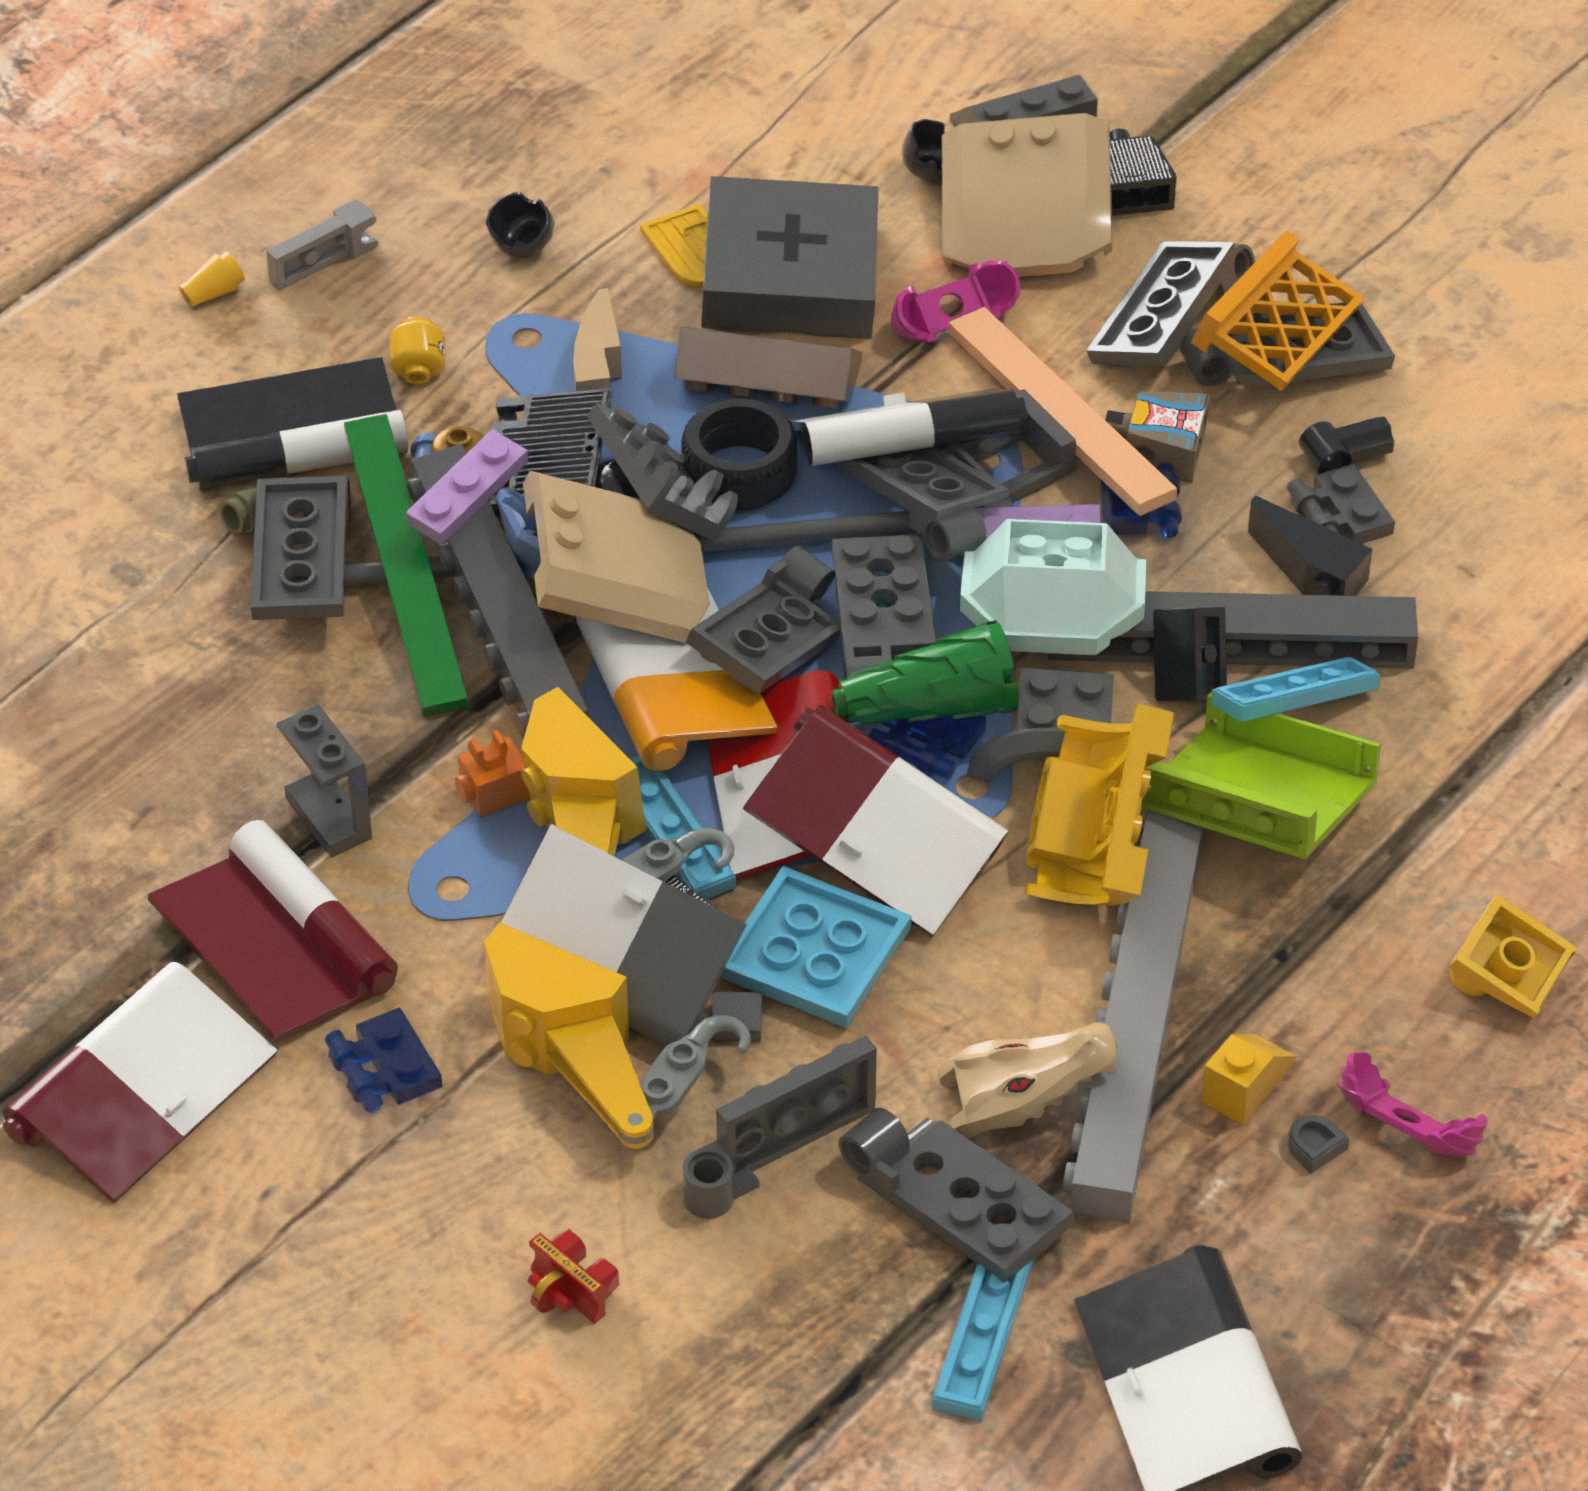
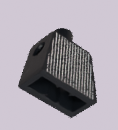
[1110,128,1177,216]

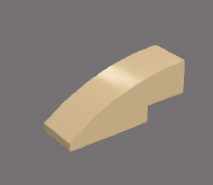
[573,288,622,409]

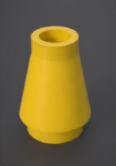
[179,252,245,308]

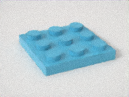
[720,866,912,1028]

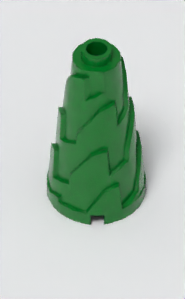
[831,620,1019,725]

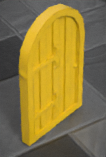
[640,203,708,288]

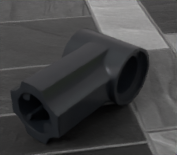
[1299,416,1395,474]

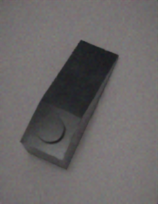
[1248,495,1373,596]

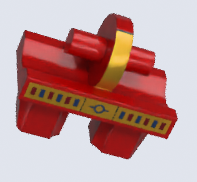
[527,1229,619,1324]

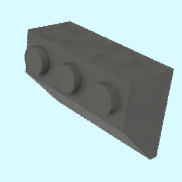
[949,74,1098,127]

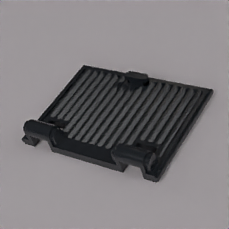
[489,388,612,516]

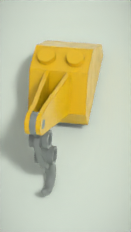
[521,687,734,881]
[484,922,751,1149]

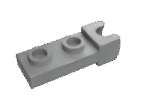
[266,200,379,291]

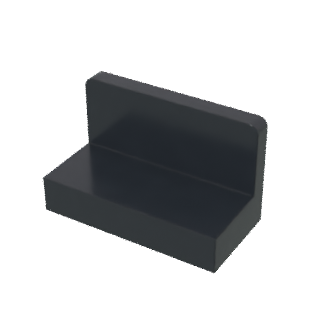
[1153,607,1227,701]

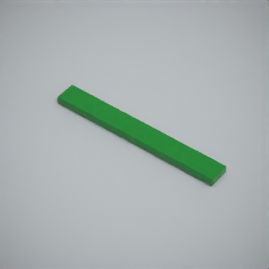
[343,413,468,717]

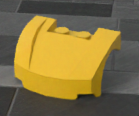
[1024,703,1174,906]

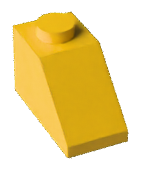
[1201,1033,1296,1125]

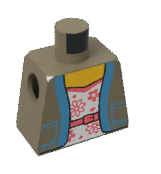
[1105,391,1210,483]

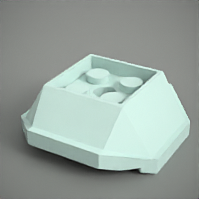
[960,519,1146,655]

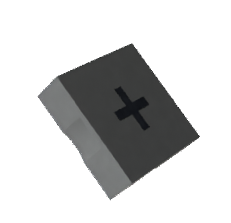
[701,176,879,339]

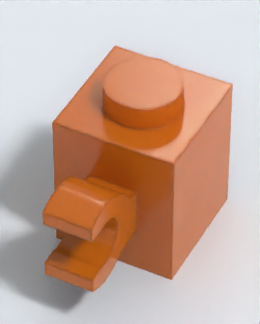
[455,730,530,818]

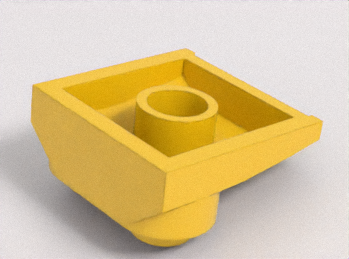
[1449,894,1578,1018]

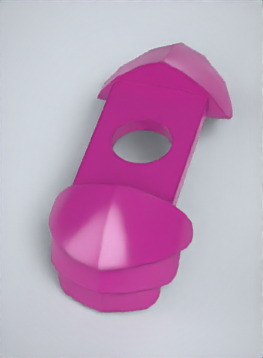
[891,260,1020,342]
[1338,1052,1488,1158]

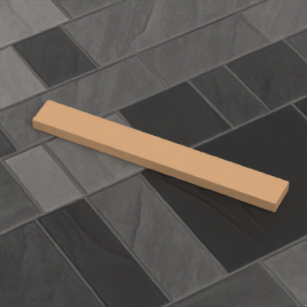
[949,307,1177,516]

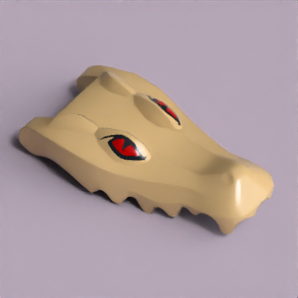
[938,1022,1118,1139]

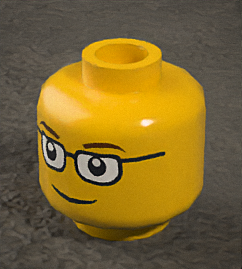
[389,317,445,384]

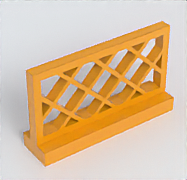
[1191,230,1365,391]

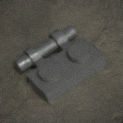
[1287,464,1395,544]

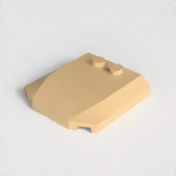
[942,113,1113,277]
[523,471,710,643]

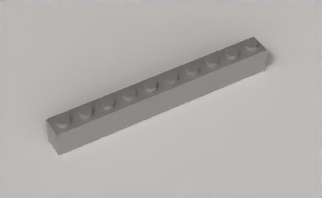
[1063,810,1203,1223]

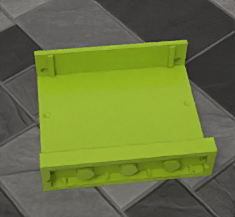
[1141,693,1381,859]

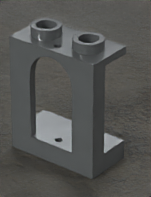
[938,389,1076,502]
[277,704,372,858]

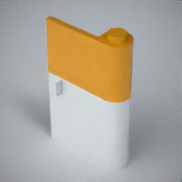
[576,589,777,771]

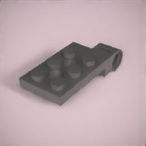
[832,534,936,679]
[685,545,841,695]
[683,1035,877,1219]

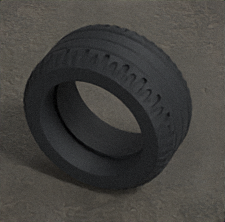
[681,399,797,510]

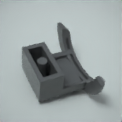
[967,667,1114,780]

